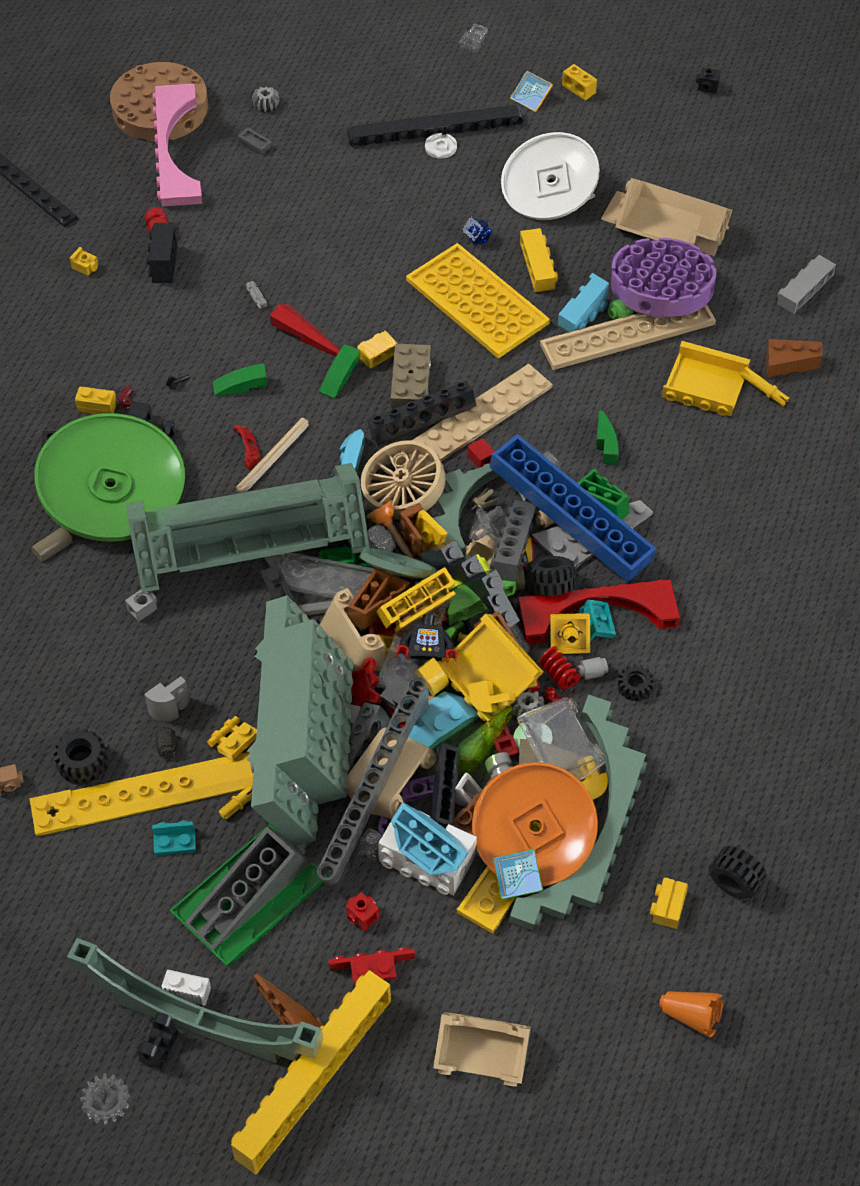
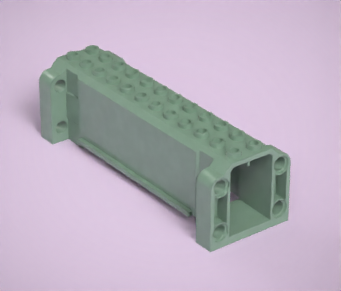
[126,463,370,593]

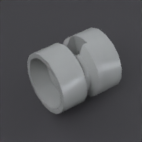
[485,752,513,778]

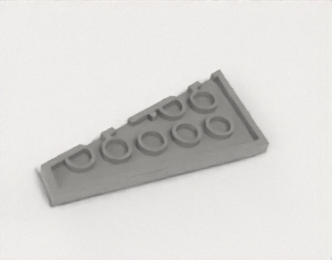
[532,500,653,569]

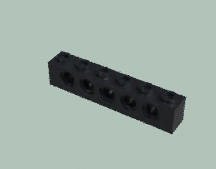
[367,380,477,446]

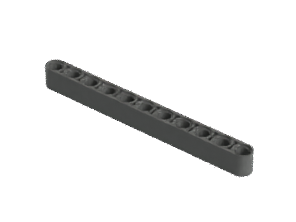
[317,677,429,886]

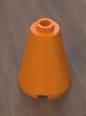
[659,991,723,1037]

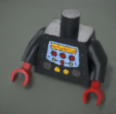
[395,614,458,663]

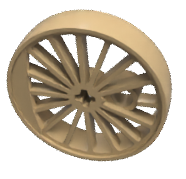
[361,441,446,520]

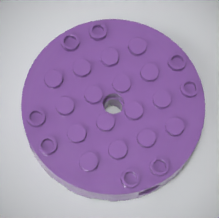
[610,238,716,317]

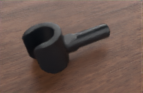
[166,374,190,390]

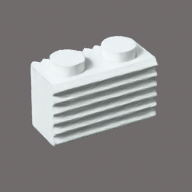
[162,970,211,1006]

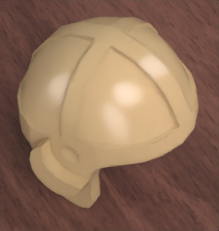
[465,535,498,566]

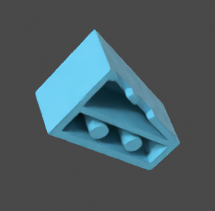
[558,273,609,332]

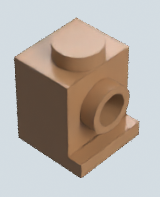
[0,764,24,795]

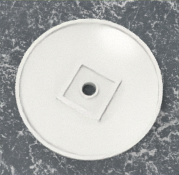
[501,132,600,220]

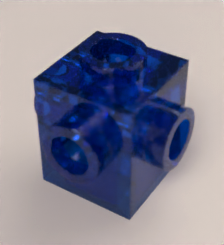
[462,217,493,245]

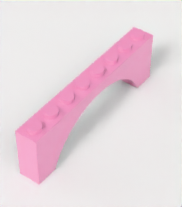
[153,84,202,207]

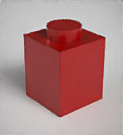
[467,438,495,468]

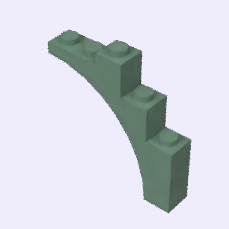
[433,464,499,557]

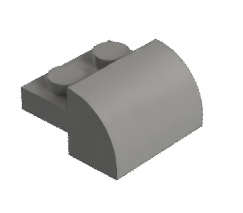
[144,676,190,722]

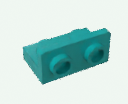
[579,600,616,641]
[152,820,196,856]

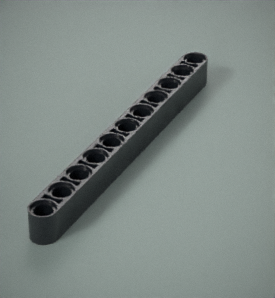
[347,105,523,147]

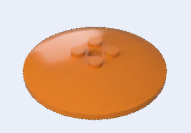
[472,762,598,887]

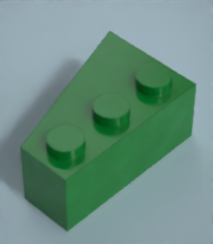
[577,468,629,520]

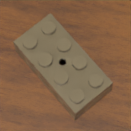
[391,344,431,409]

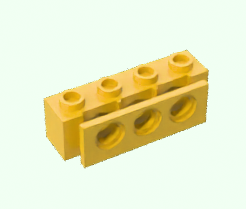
[376,567,456,633]

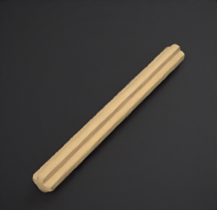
[236,418,309,493]

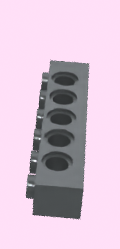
[490,500,536,581]

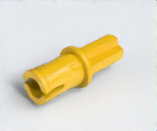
[219,786,252,820]

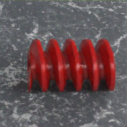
[539,646,581,690]

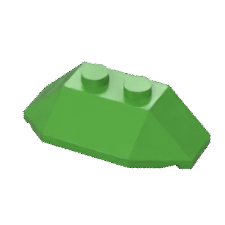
[447,579,516,626]

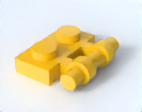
[207,716,257,760]

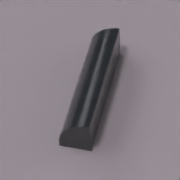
[430,743,460,829]

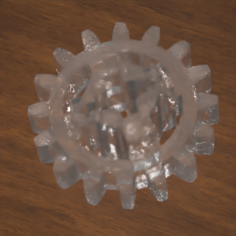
[80,1073,130,1124]

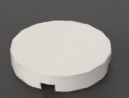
[425,133,457,159]

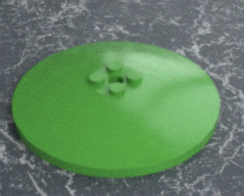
[35,413,185,542]

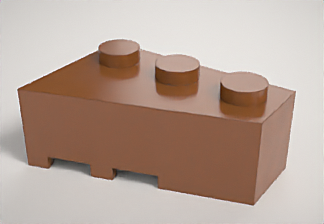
[766,339,823,379]
[347,568,410,629]

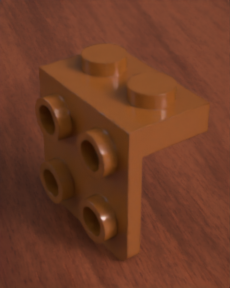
[399,503,423,559]

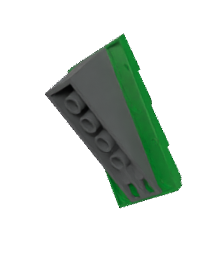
[169,824,329,966]

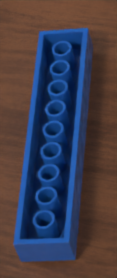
[490,434,656,583]

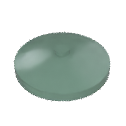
[360,548,436,579]

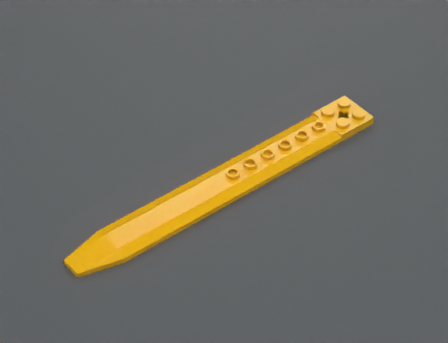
[30,752,254,837]

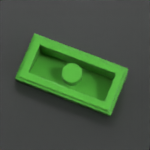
[444,621,464,642]

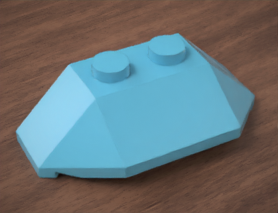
[409,691,479,749]
[391,803,469,875]

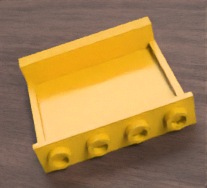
[662,341,750,416]
[437,614,544,722]

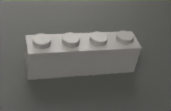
[777,255,836,314]

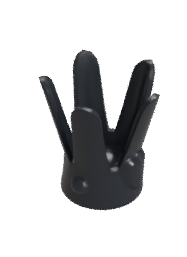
[161,420,178,444]

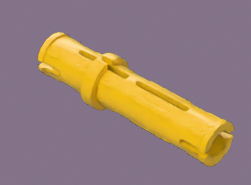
[740,367,790,407]

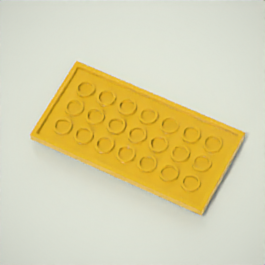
[406,243,550,359]

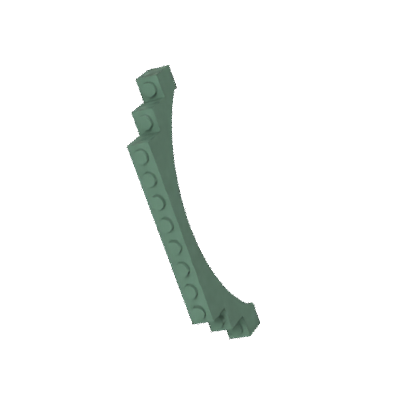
[508,694,647,930]
[67,938,323,1064]

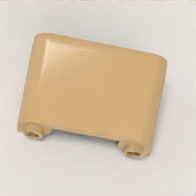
[319,588,386,672]
[347,727,437,819]
[433,1012,531,1086]

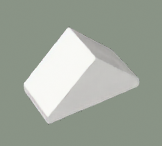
[455,773,482,807]

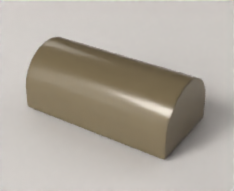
[31,527,73,563]

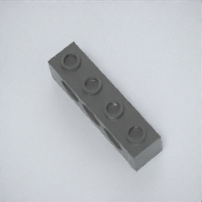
[348,702,391,774]

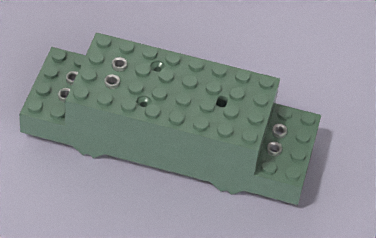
[247,596,354,846]

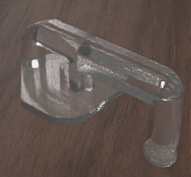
[469,506,504,543]

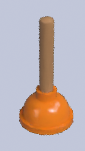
[366,500,414,558]

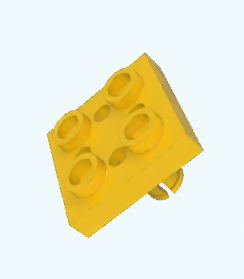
[550,613,590,654]

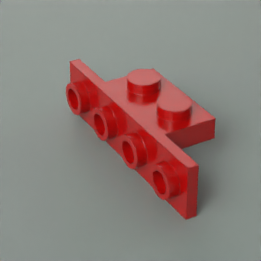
[328,947,415,985]

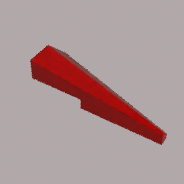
[270,304,341,357]

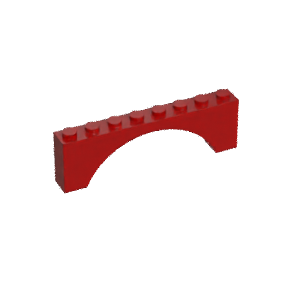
[518,580,680,645]

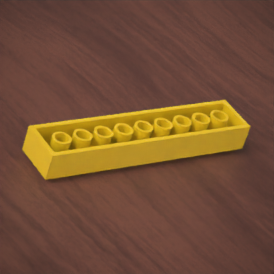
[231,970,391,1175]

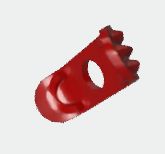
[233,425,261,470]

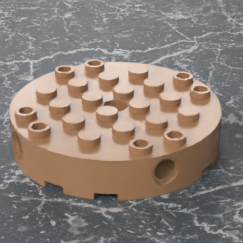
[110,62,208,142]

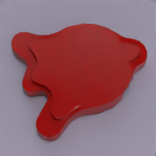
[351,658,382,708]

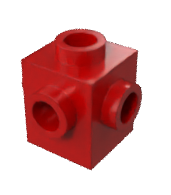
[346,892,380,931]

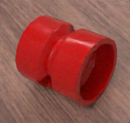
[145,208,168,236]

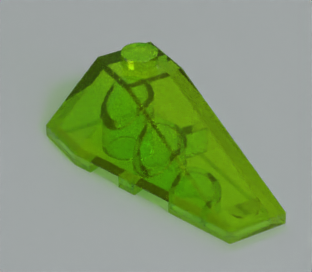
[457,705,513,777]

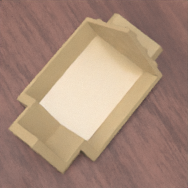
[601,178,733,256]

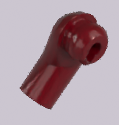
[117,386,133,409]

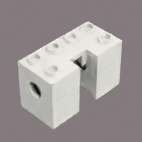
[378,804,477,896]

